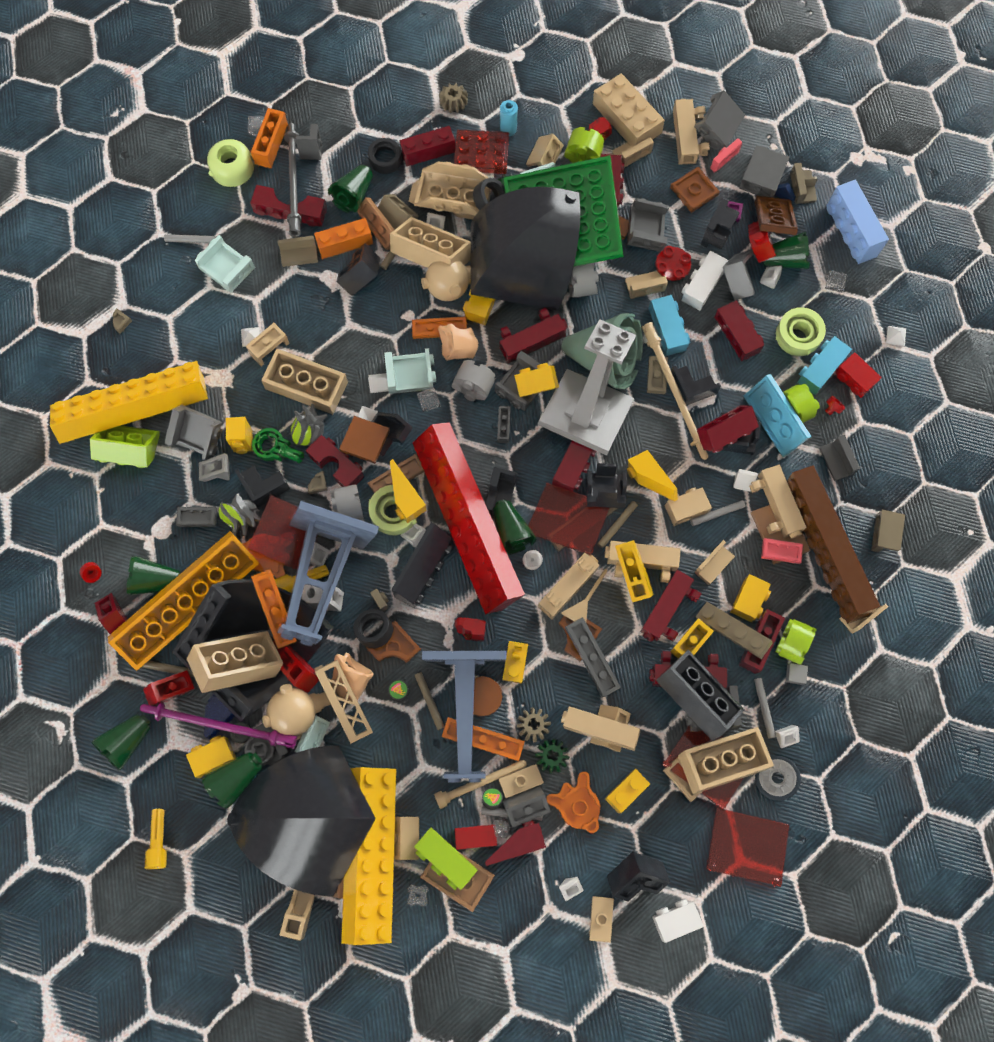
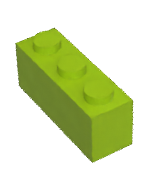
[414,827,478,890]

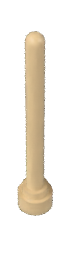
[434,760,527,809]

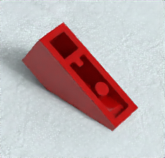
[748,221,776,263]
[273,641,319,693]

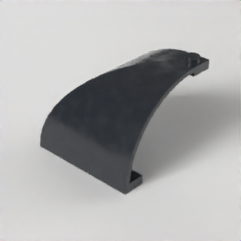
[471,187,580,311]
[173,579,334,722]
[227,746,376,896]

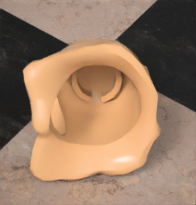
[438,324,478,360]
[332,652,374,701]

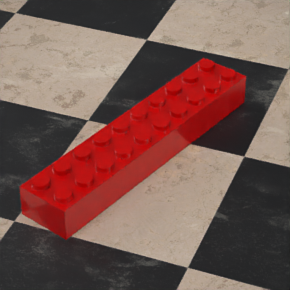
[413,422,525,615]

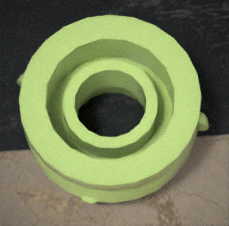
[207,139,254,187]
[776,307,826,356]
[369,485,417,535]

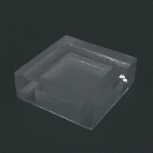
[825,270,847,293]
[417,388,440,412]

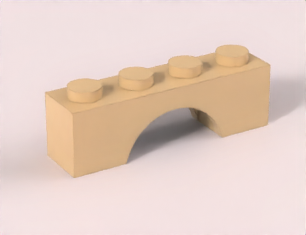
[280,889,315,940]

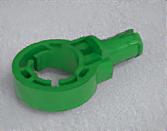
[252,428,305,463]

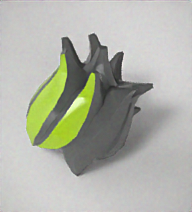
[291,404,327,447]
[218,493,263,537]

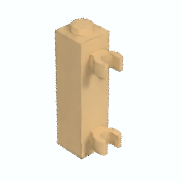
[673,99,710,164]
[749,464,806,539]
[604,541,680,583]
[538,553,600,619]
[561,706,641,751]

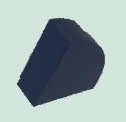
[775,183,796,201]

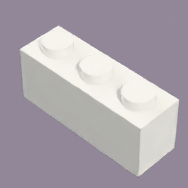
[681,251,729,311]

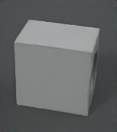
[786,663,808,685]

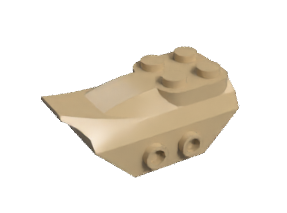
[408,161,491,219]

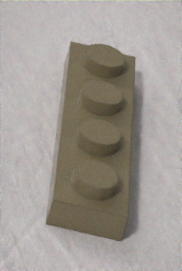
[696,602,773,659]

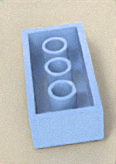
[826,180,889,264]

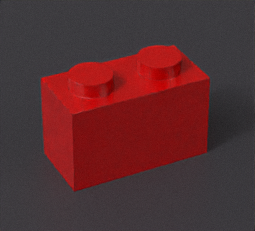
[835,352,882,398]

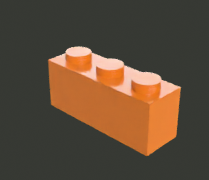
[251,108,288,168]
[314,218,373,259]

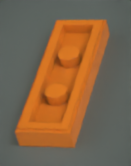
[412,317,467,339]

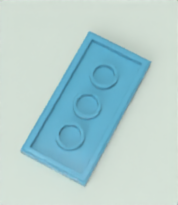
[744,374,811,457]

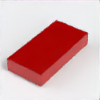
[455,824,497,850]

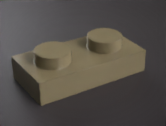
[647,356,668,394]

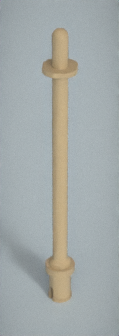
[641,322,708,460]

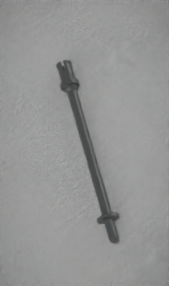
[284,123,302,237]

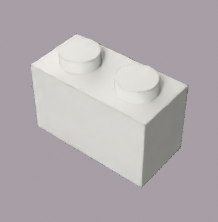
[652,899,704,943]

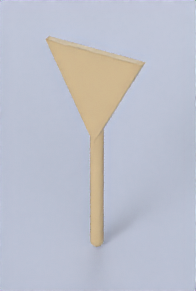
[561,569,608,622]

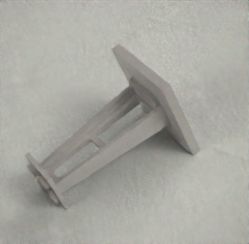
[538,319,636,455]

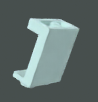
[195,235,255,293]
[384,348,436,394]

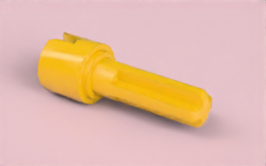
[275,565,329,593]
[145,809,167,869]

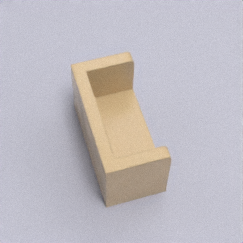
[246,323,289,367]

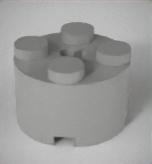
[568,263,599,298]
[452,360,496,401]
[330,484,364,521]

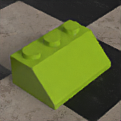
[90,426,160,468]

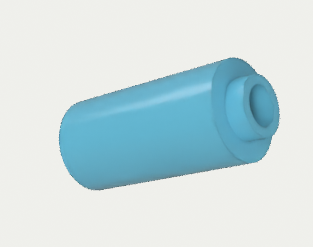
[500,100,518,136]

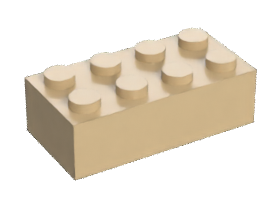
[593,73,664,147]
[390,217,471,268]
[261,349,348,414]
[187,631,283,693]
[678,727,774,794]

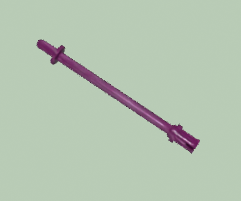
[140,703,297,749]

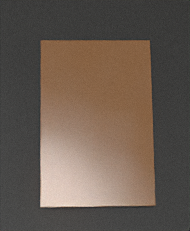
[751,505,810,565]
[420,851,495,912]

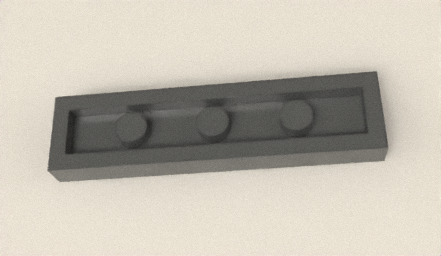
[565,617,621,697]

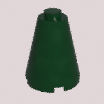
[328,165,373,213]
[762,232,810,269]
[493,499,537,555]
[127,556,180,595]
[91,714,151,771]
[202,752,262,808]

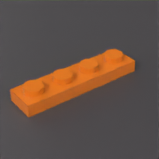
[251,569,297,649]
[442,717,525,762]

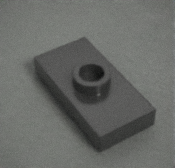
[176,507,217,527]

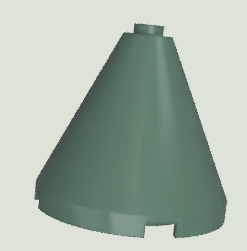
[561,313,643,389]

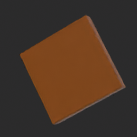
[670,167,720,213]
[339,416,390,464]

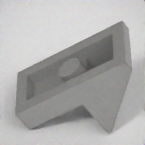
[199,453,230,482]

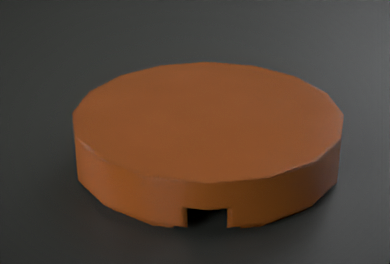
[473,676,502,717]

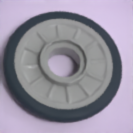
[755,756,801,801]

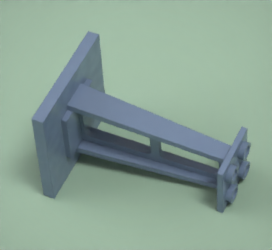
[277,501,379,646]
[422,651,506,783]

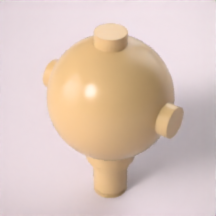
[421,261,471,301]
[262,684,331,740]

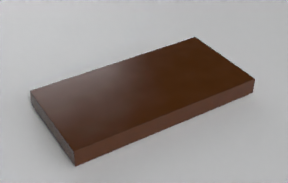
[755,195,798,235]

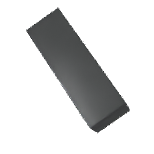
[497,406,511,443]

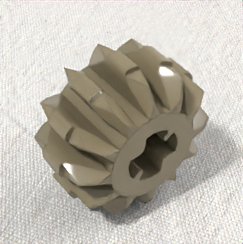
[439,83,468,114]
[516,707,551,743]

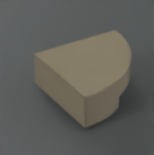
[113,308,132,334]
[308,471,328,495]

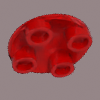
[656,246,691,281]

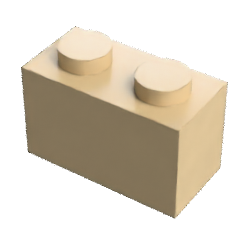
[665,487,712,526]

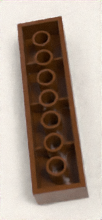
[787,465,881,624]

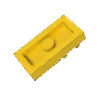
[502,641,528,684]

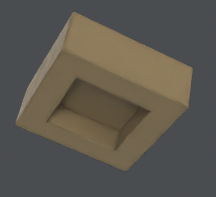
[370,589,389,612]

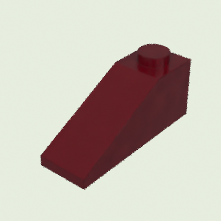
[485,820,546,866]

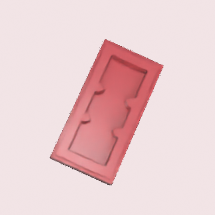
[710,139,742,173]
[761,538,803,564]

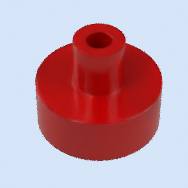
[825,396,845,416]
[80,562,102,583]

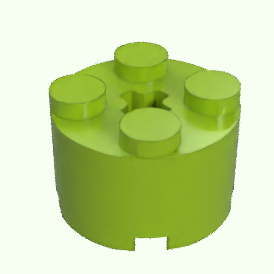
[564,127,604,163]
[783,384,820,423]
[775,619,817,665]

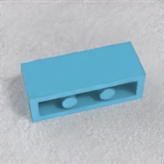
[649,295,690,356]
[798,336,852,395]

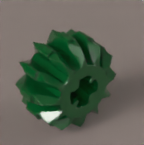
[535,739,570,774]

